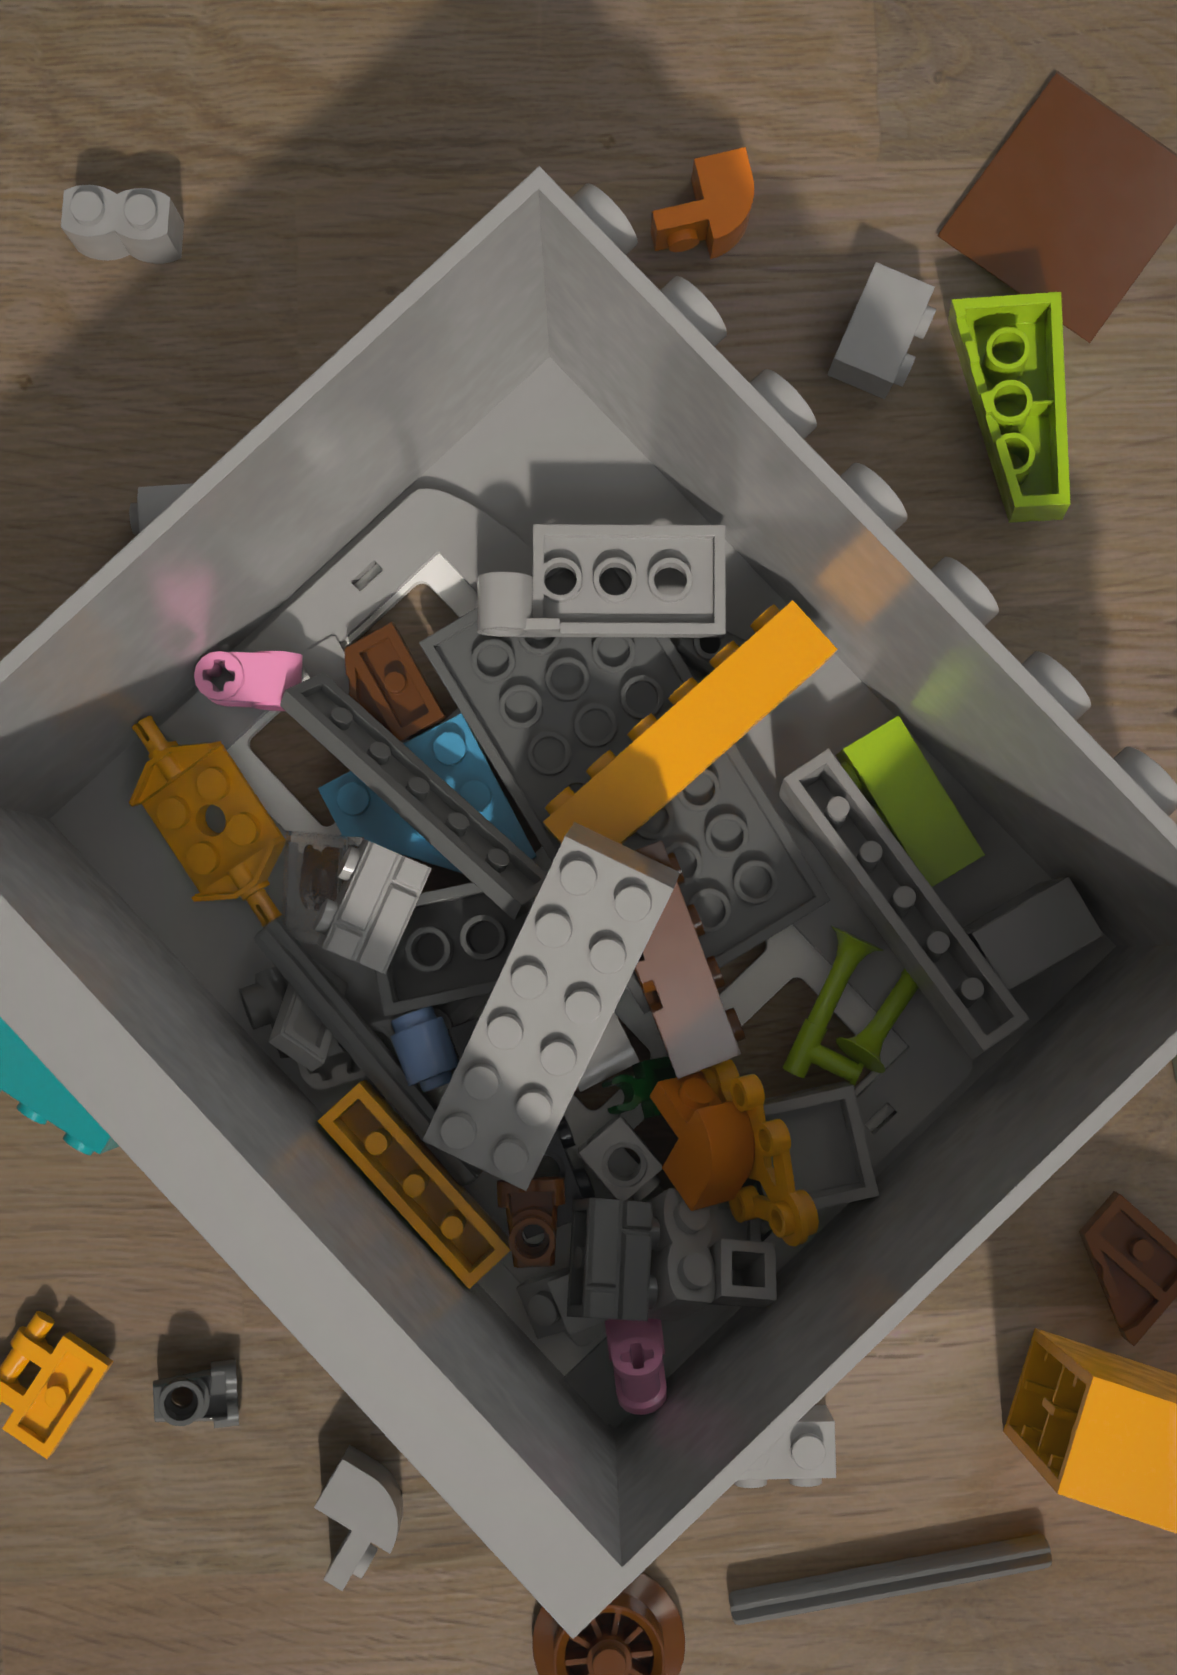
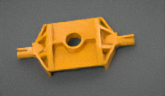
[129,716,286,927]

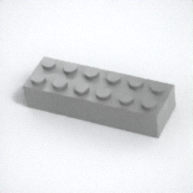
[422,822,680,1191]

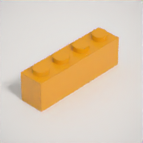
[317,1080,511,1289]

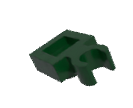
[602,1057,694,1119]

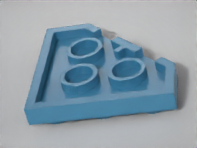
[318,713,537,874]

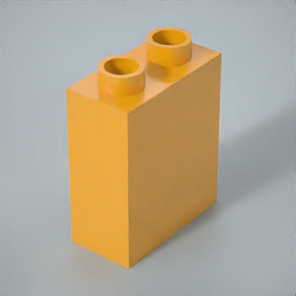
[1003,1328,1177,1533]

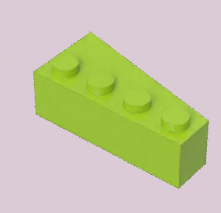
[948,292,1071,523]

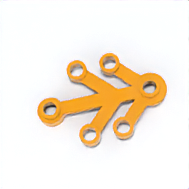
[695,1059,819,1246]

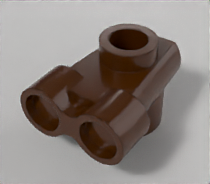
[497,1176,566,1268]

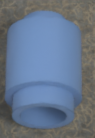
[390,1006,459,1093]

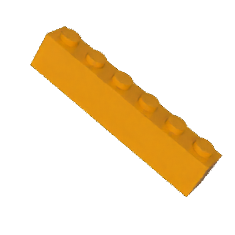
[543,600,838,844]

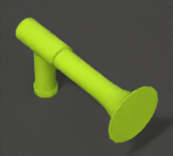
[782,925,884,1086]
[836,968,919,1073]

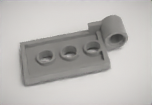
[477,524,726,638]

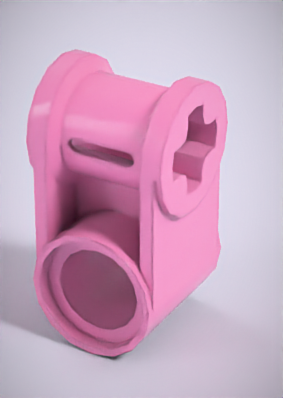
[194,651,303,711]
[605,1318,667,1415]

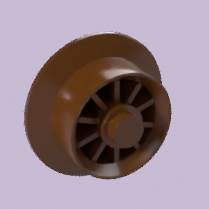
[532,1572,685,1675]

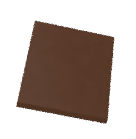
[937,71,1177,343]

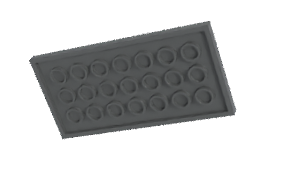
[419,567,831,1014]

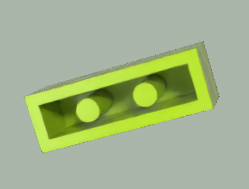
[835,715,985,887]

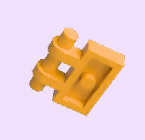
[0,1311,114,1459]

